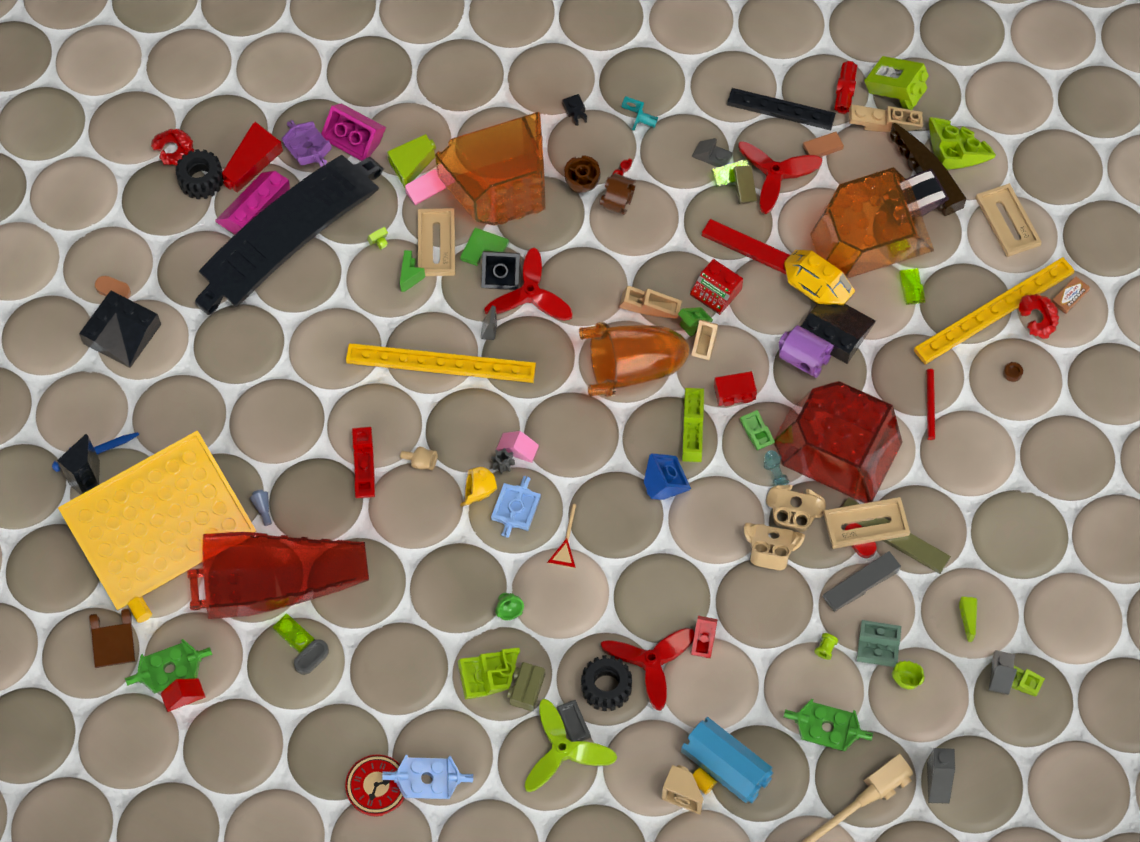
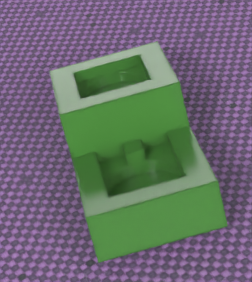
[740,410,775,451]

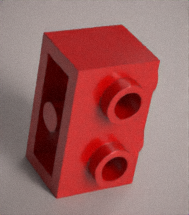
[714,371,757,406]

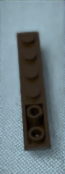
[890,123,967,216]

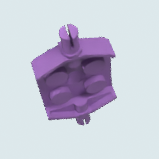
[281,120,332,166]

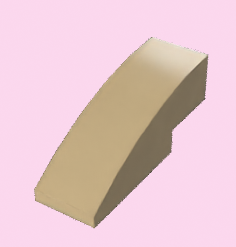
[619,286,682,318]

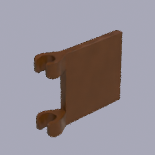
[89,609,136,668]

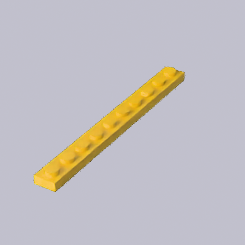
[914,257,1075,365]
[346,343,536,383]

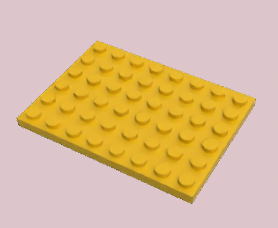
[58,430,256,611]

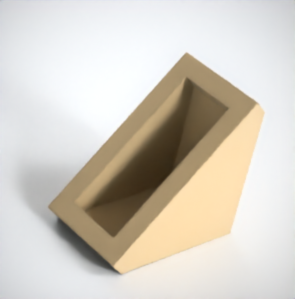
[691,320,718,360]

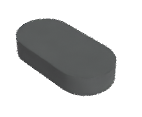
[294,639,329,675]

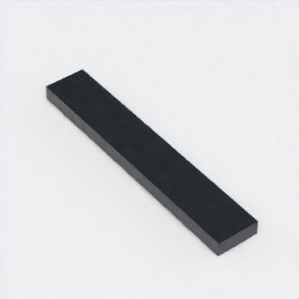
[727,88,836,131]

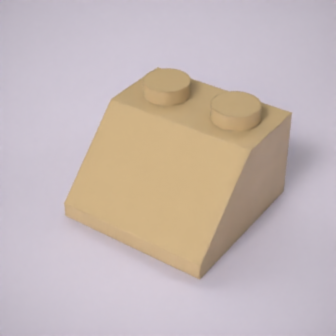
[662,765,704,815]

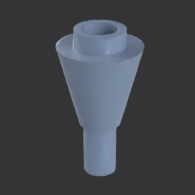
[250,489,272,526]

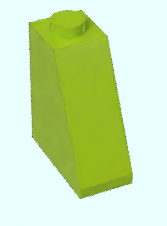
[387,134,436,188]

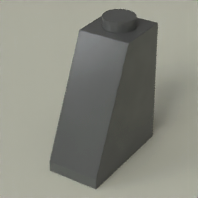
[927,748,955,804]

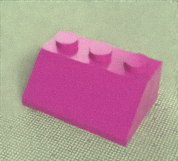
[321,103,386,161]

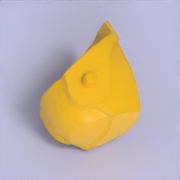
[460,467,497,507]

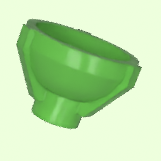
[495,593,524,620]

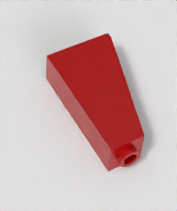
[222,122,283,193]

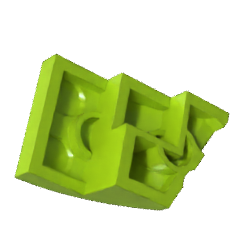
[457,647,520,700]

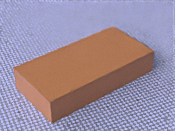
[803,132,844,157]

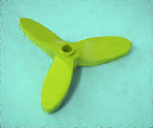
[525,699,617,792]

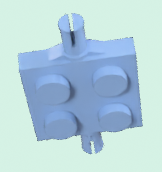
[491,476,541,538]

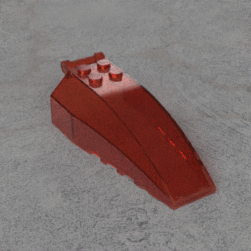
[187,532,369,619]

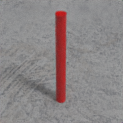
[926,369,935,440]

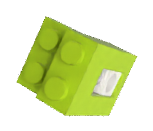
[864,56,929,110]

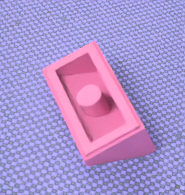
[405,169,446,205]

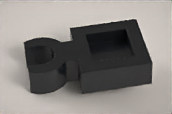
[562,94,587,126]

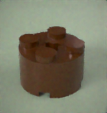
[600,173,636,215]

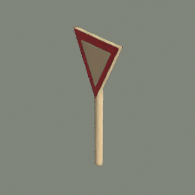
[547,504,576,568]

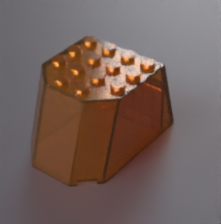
[435,112,546,226]
[810,167,934,279]

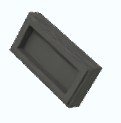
[557,700,591,742]

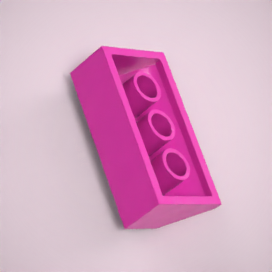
[215,171,290,234]

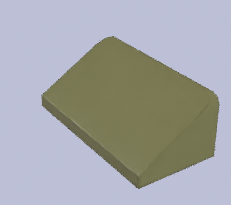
[733,165,757,204]

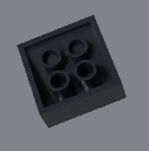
[800,304,876,364]

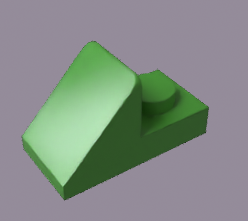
[400,250,425,292]
[678,307,713,336]

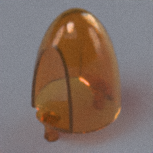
[579,322,690,397]

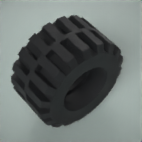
[175,149,224,199]
[581,655,632,711]

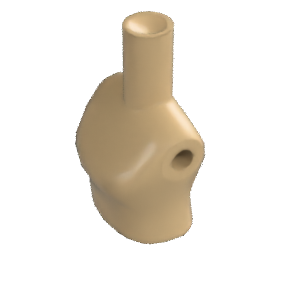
[400,446,438,470]

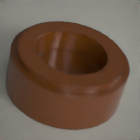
[1003,362,1023,382]

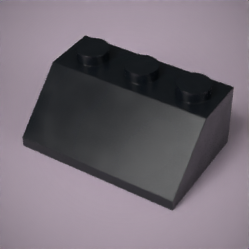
[57,434,100,495]

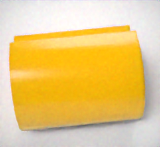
[127,596,152,623]
[693,767,717,795]

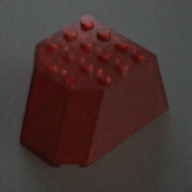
[774,381,903,503]

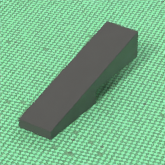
[822,551,901,612]

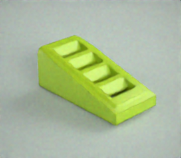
[959,596,977,642]

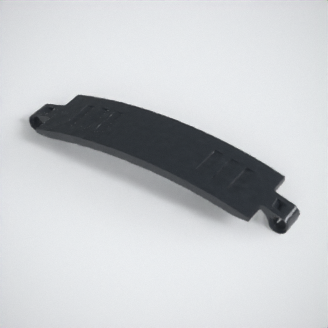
[195,155,384,315]

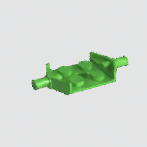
[125,639,213,694]
[783,699,873,751]

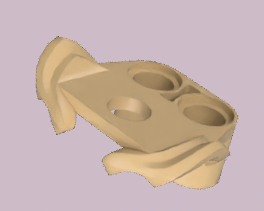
[766,485,826,532]
[744,523,805,570]

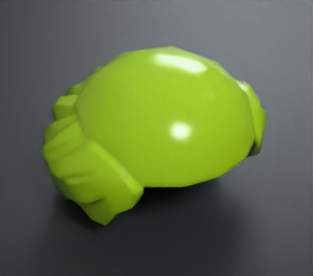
[892,660,925,690]

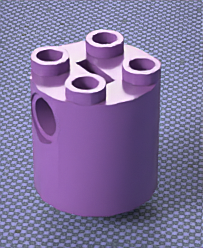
[779,325,834,378]

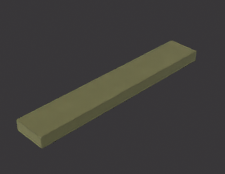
[842,497,951,574]

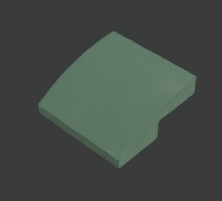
[857,620,902,667]

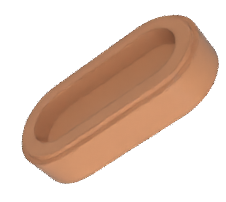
[95,276,131,299]

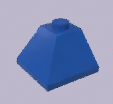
[644,453,691,500]

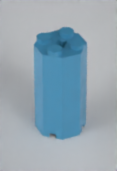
[681,717,774,804]

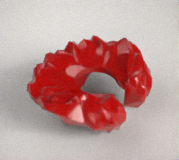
[151,129,194,166]
[1018,294,1059,339]

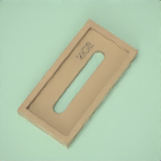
[976,183,1042,257]
[418,208,455,276]
[824,497,910,549]

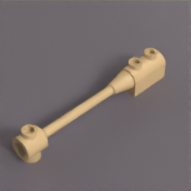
[784,754,913,842]

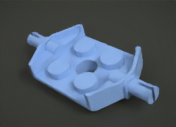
[382,755,473,799]

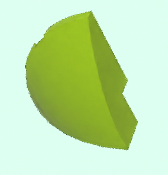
[929,117,996,169]

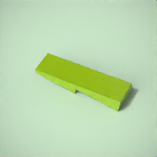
[682,388,704,462]

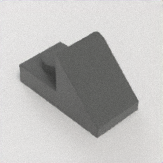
[692,138,733,170]
[989,650,1017,695]

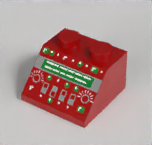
[690,259,743,315]

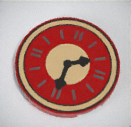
[346,755,405,817]

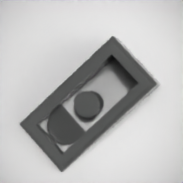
[481,306,497,340]

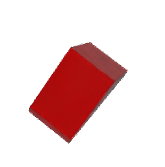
[161,678,206,712]

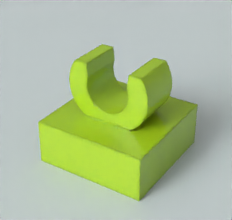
[367,226,388,250]

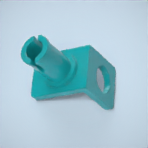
[621,96,658,131]

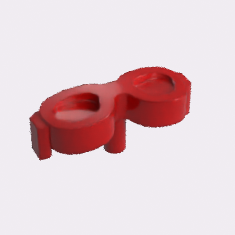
[613,158,632,176]

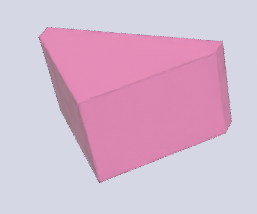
[496,431,539,463]

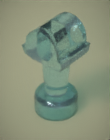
[764,450,790,486]

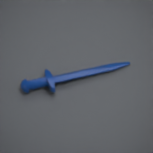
[52,432,139,472]

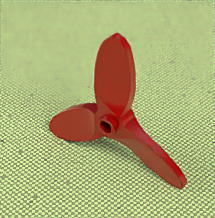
[738,141,823,214]
[484,248,573,321]
[601,628,694,711]

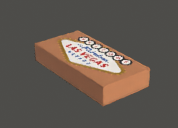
[1052,276,1090,314]

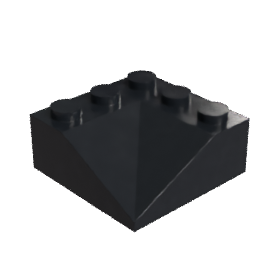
[79,290,161,368]

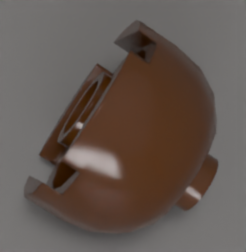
[564,155,600,193]

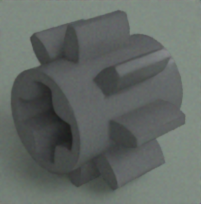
[491,448,515,474]

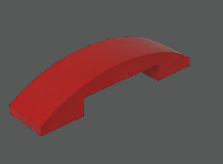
[352,427,375,498]

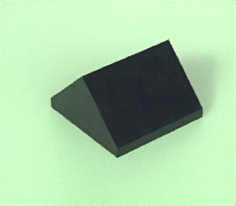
[481,251,521,290]

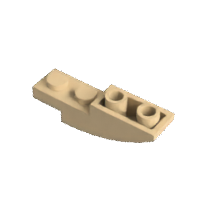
[849,104,923,132]

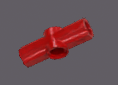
[834,61,858,114]

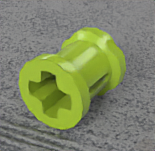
[814,633,839,660]

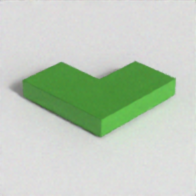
[460,228,509,266]

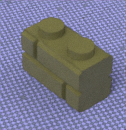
[507,662,546,711]

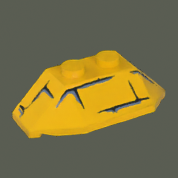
[784,249,855,305]

